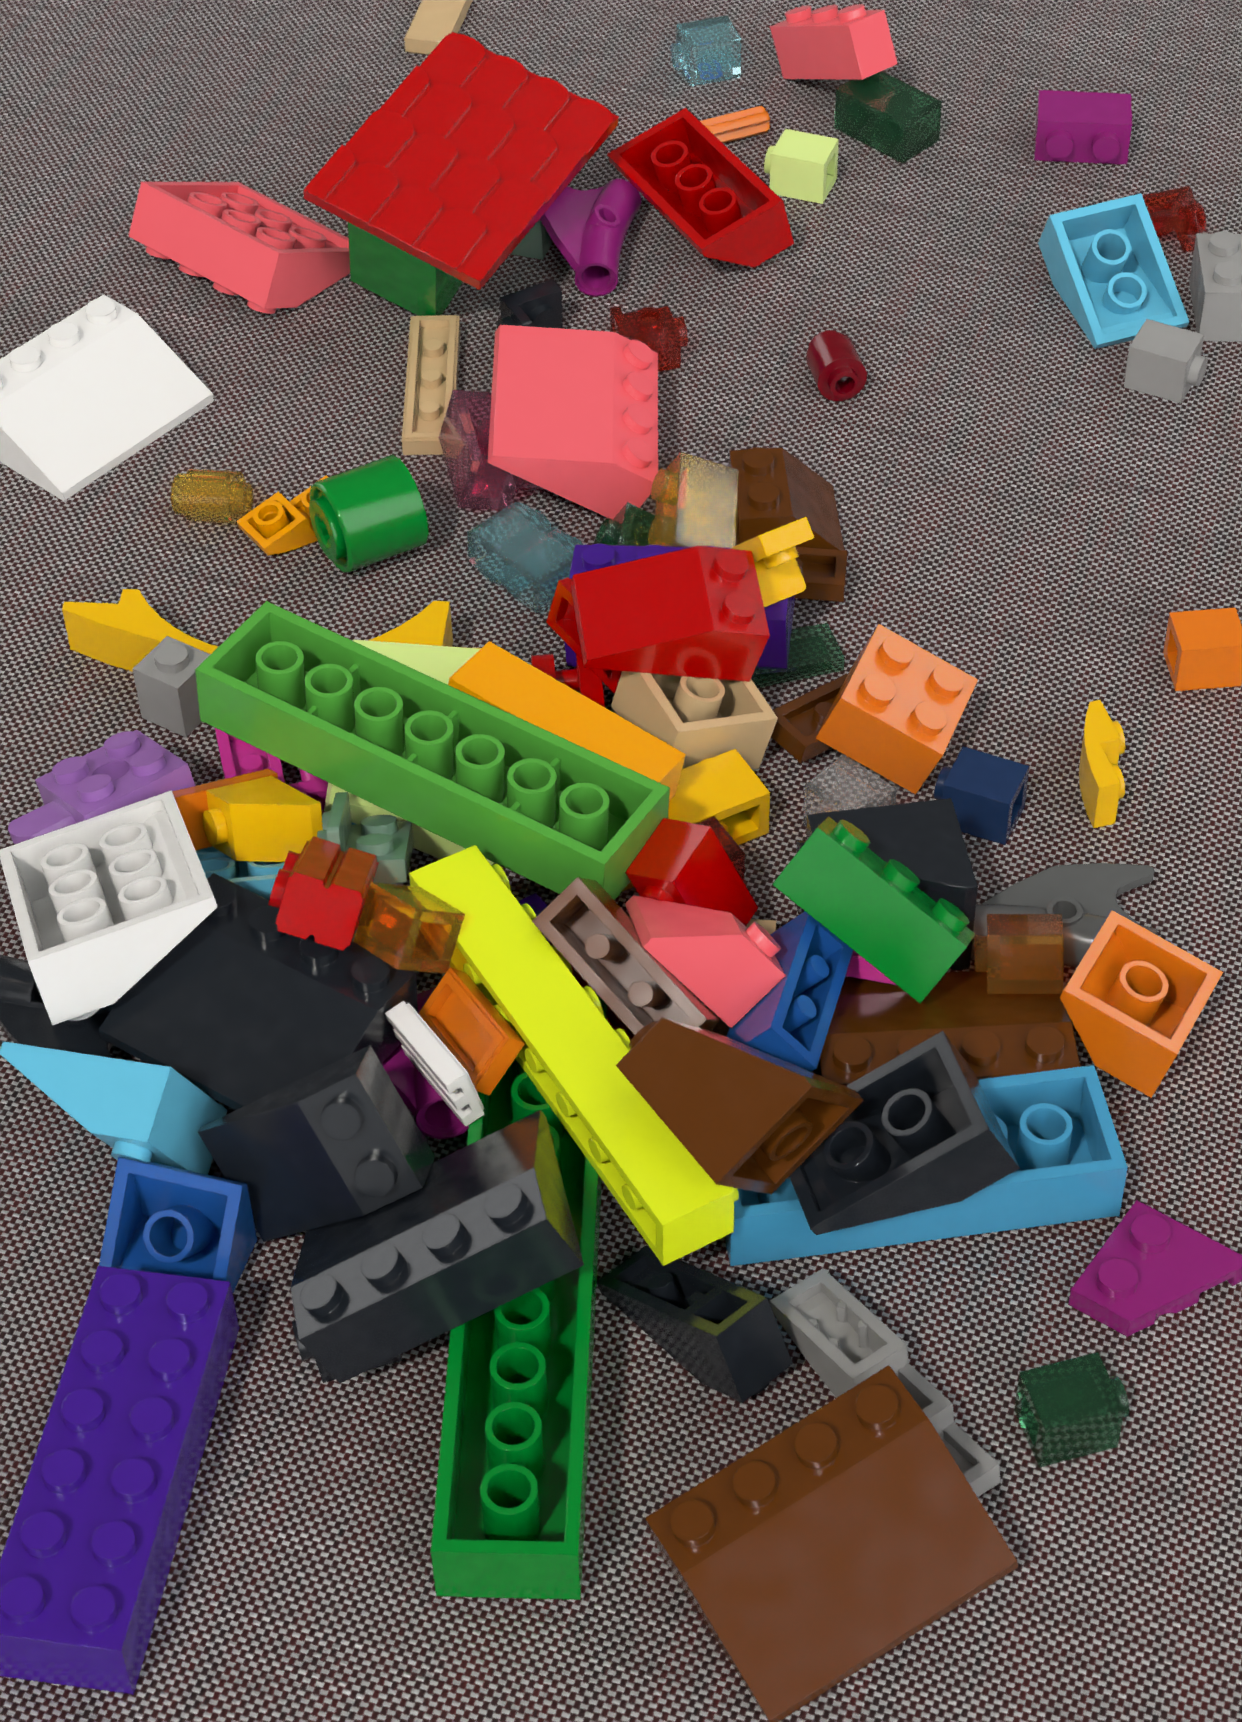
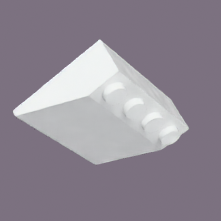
[0,294,214,501]
[0,790,217,1026]

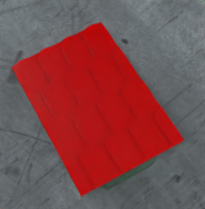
[303,32,619,316]

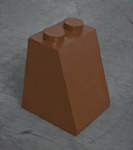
[616,1017,864,1194]

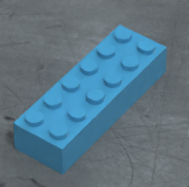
[724,1065,1128,1266]

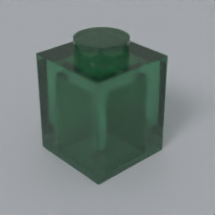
[1014,1352,1129,1468]

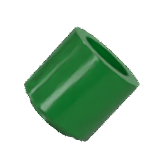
[309,455,429,573]

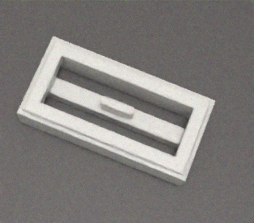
[385,1001,485,1127]

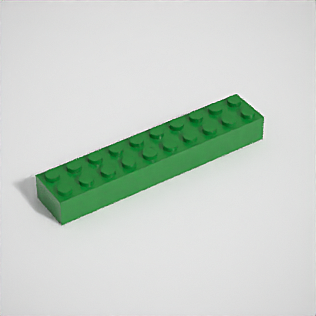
[431,991,608,1600]

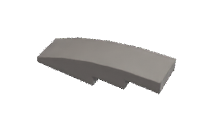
[769,1268,1001,1497]

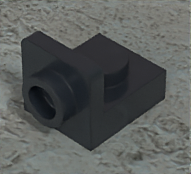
[497,279,563,329]

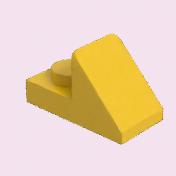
[730,517,814,607]

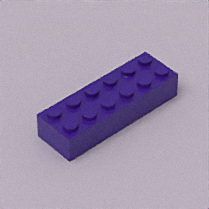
[0,1266,239,1695]

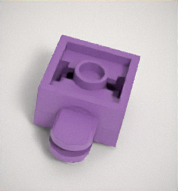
[8,730,195,844]

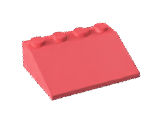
[128,182,350,314]
[487,325,658,526]

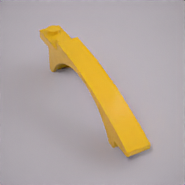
[62,589,481,672]

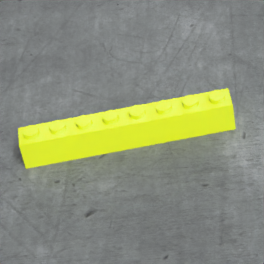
[409,845,739,1266]

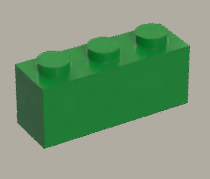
[772,817,975,1003]

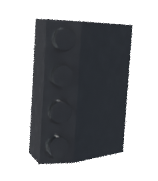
[99,873,418,1110]
[290,1110,584,1383]

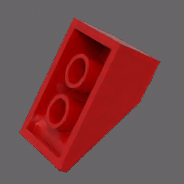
[570,546,770,682]

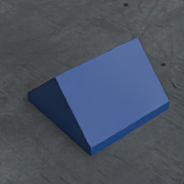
[99,1157,257,1293]

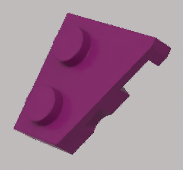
[1068,1200,1242,1337]

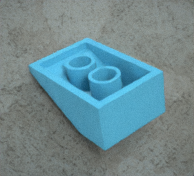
[1038,193,1189,349]
[0,1041,227,1175]

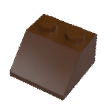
[729,447,844,550]

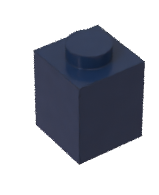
[934,746,1029,845]

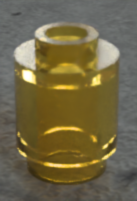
[171,468,253,524]

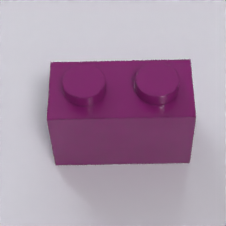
[1034,90,1132,165]

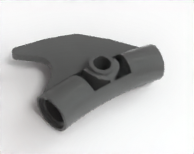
[971,863,1159,967]

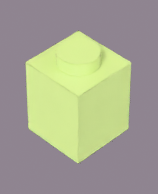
[764,129,839,204]

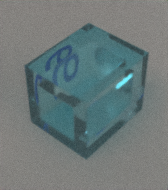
[671,15,741,87]

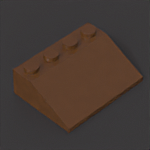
[813,967,1080,1086]
[645,1365,1019,1722]

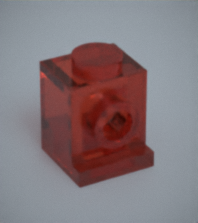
[610,306,688,371]

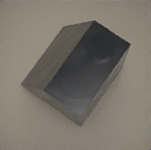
[796,798,978,970]

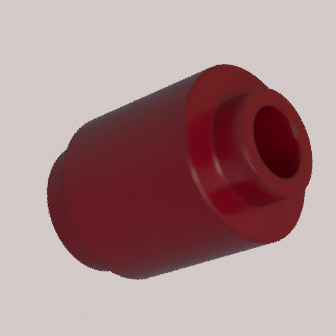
[806,330,867,401]

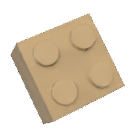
[611,671,778,770]

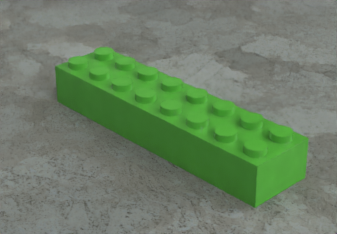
[195,601,670,901]

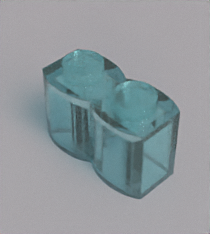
[467,502,583,613]

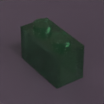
[834,71,942,164]

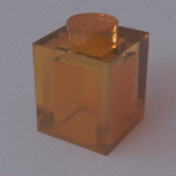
[354,882,465,974]
[975,914,1064,994]

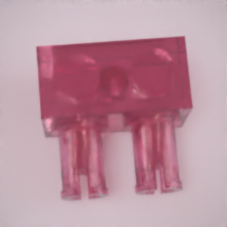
[439,390,550,510]

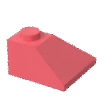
[625,895,786,1028]

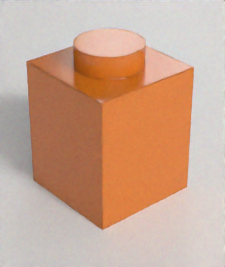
[1163,607,1242,691]

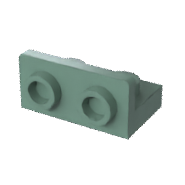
[317,792,414,885]

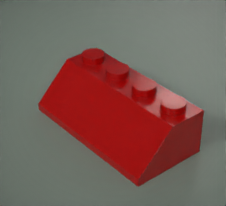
[607,108,794,268]

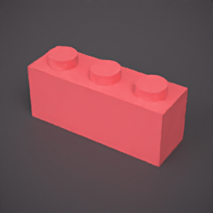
[770,4,898,80]

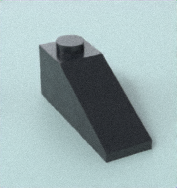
[597,1245,793,1403]

